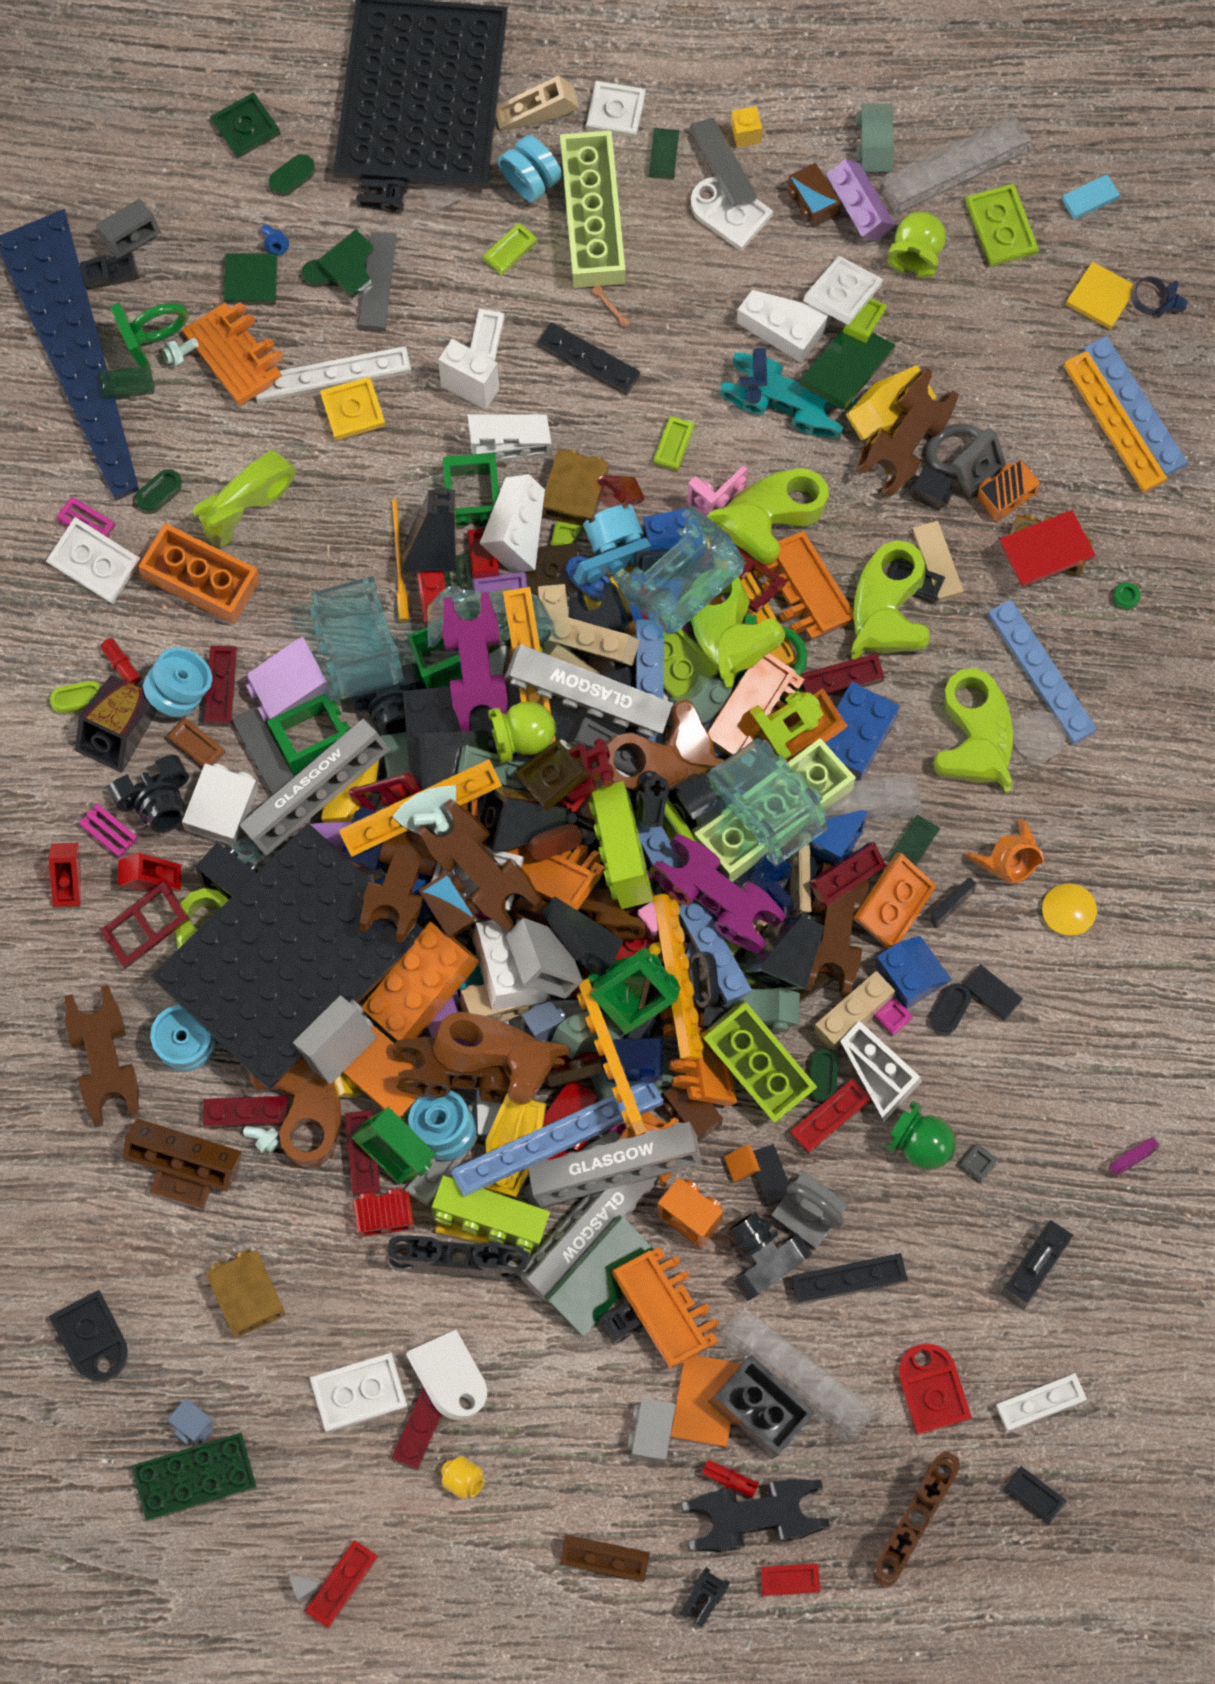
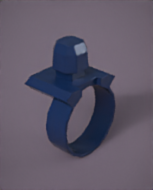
[1131,276,1188,318]
[739,346,767,403]

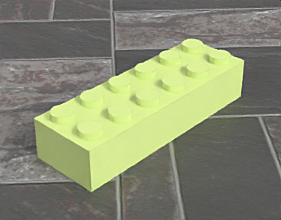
[560,131,625,288]
[694,738,856,882]

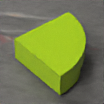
[551,521,582,546]

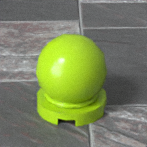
[887,211,946,278]
[488,702,556,763]

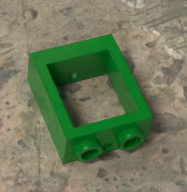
[443,453,499,527]
[407,621,463,689]
[267,693,350,775]
[590,947,681,1034]
[351,1106,436,1185]

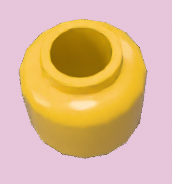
[441,1456,485,1499]

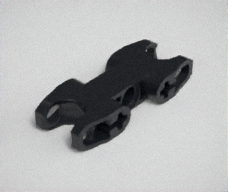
[569,582,636,688]
[387,1235,528,1281]
[682,1478,830,1553]

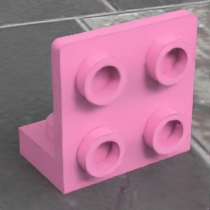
[687,466,748,522]

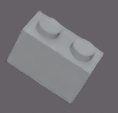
[627,1398,676,1465]

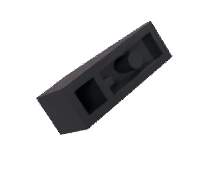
[541,896,624,976]

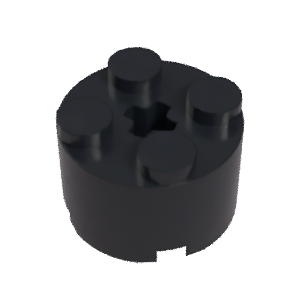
[667,772,726,835]

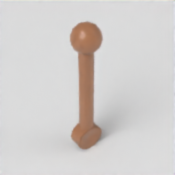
[592,286,630,327]

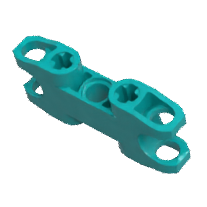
[719,352,856,439]

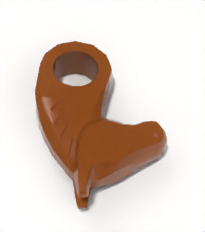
[596,700,729,792]
[432,1012,569,1105]
[250,1058,342,1169]

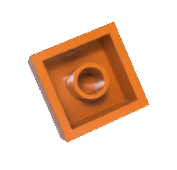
[657,1177,723,1250]

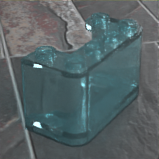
[612,505,745,634]
[309,576,405,699]
[706,738,828,867]

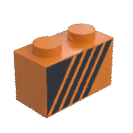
[977,459,1040,522]

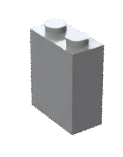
[506,918,582,999]
[293,995,377,1084]

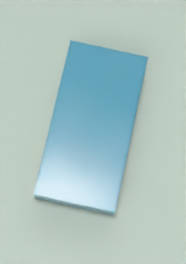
[1062,175,1120,220]

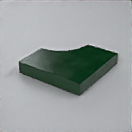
[317,229,374,299]

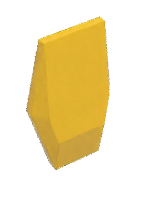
[846,365,936,441]
[321,760,379,823]
[486,1092,546,1197]

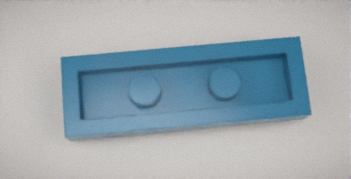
[573,538,651,586]

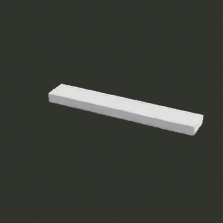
[256,346,411,403]

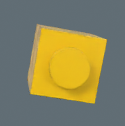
[731,106,762,148]

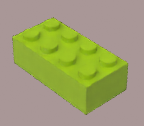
[589,781,654,909]
[700,999,817,1123]
[431,1176,550,1254]

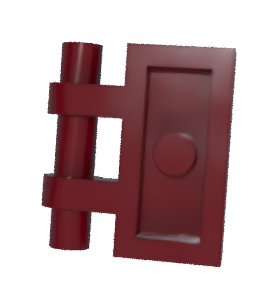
[567,739,614,801]

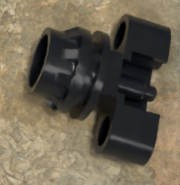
[346,664,427,735]
[108,754,189,833]
[725,1211,812,1301]

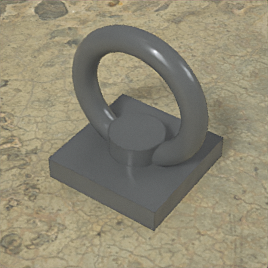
[926,423,1006,500]
[770,1171,848,1250]

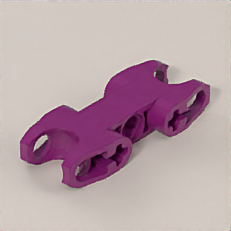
[442,592,508,732]
[649,834,786,954]

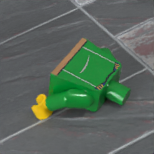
[588,942,664,1012]

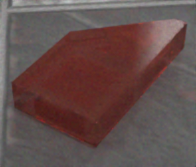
[597,475,645,504]

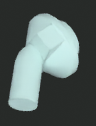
[162,338,199,367]
[243,1126,281,1153]

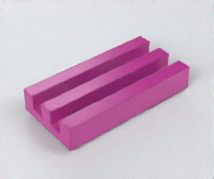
[57,496,116,537]
[79,803,138,859]

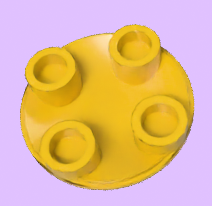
[1042,883,1097,936]

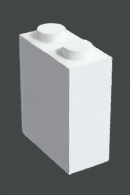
[438,339,499,410]
[182,764,258,847]

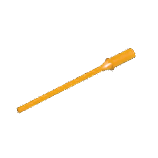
[392,499,409,623]

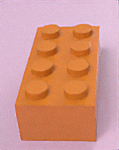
[138,523,260,624]
[361,921,481,1041]

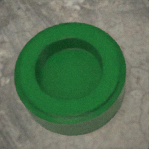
[1113,582,1141,611]

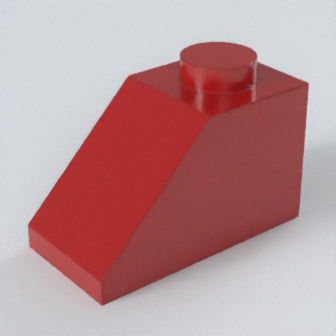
[48,842,81,907]
[117,853,182,892]

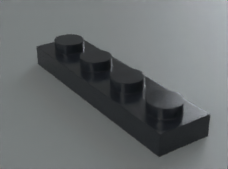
[538,322,640,396]
[791,1253,908,1305]

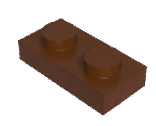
[150,1170,212,1211]

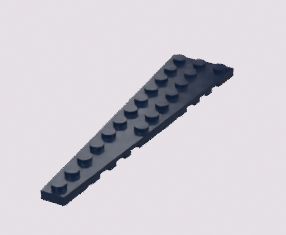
[0,208,139,501]

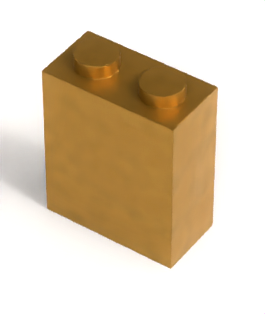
[542,449,609,527]
[205,1249,286,1339]

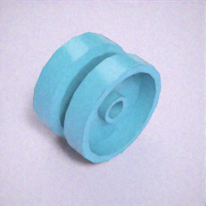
[498,135,562,203]
[143,647,213,717]
[150,1005,216,1072]
[408,1090,477,1161]

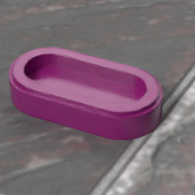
[1108,1137,1159,1176]

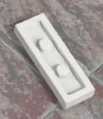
[996,1373,1087,1432]

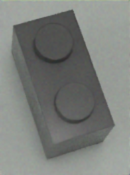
[95,198,161,259]

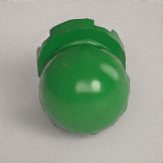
[884,1101,956,1170]

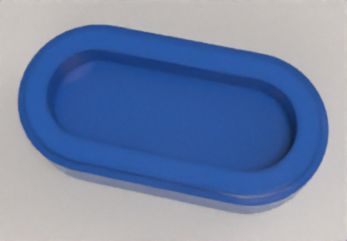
[566,556,611,602]

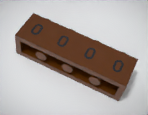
[122,1118,242,1192]

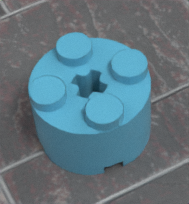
[583,504,644,556]

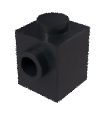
[911,466,954,511]

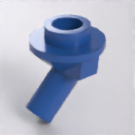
[261,224,289,255]

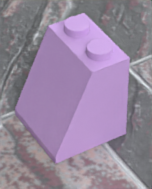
[245,637,330,722]

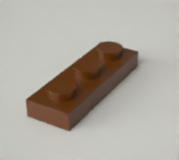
[560,1534,650,1582]

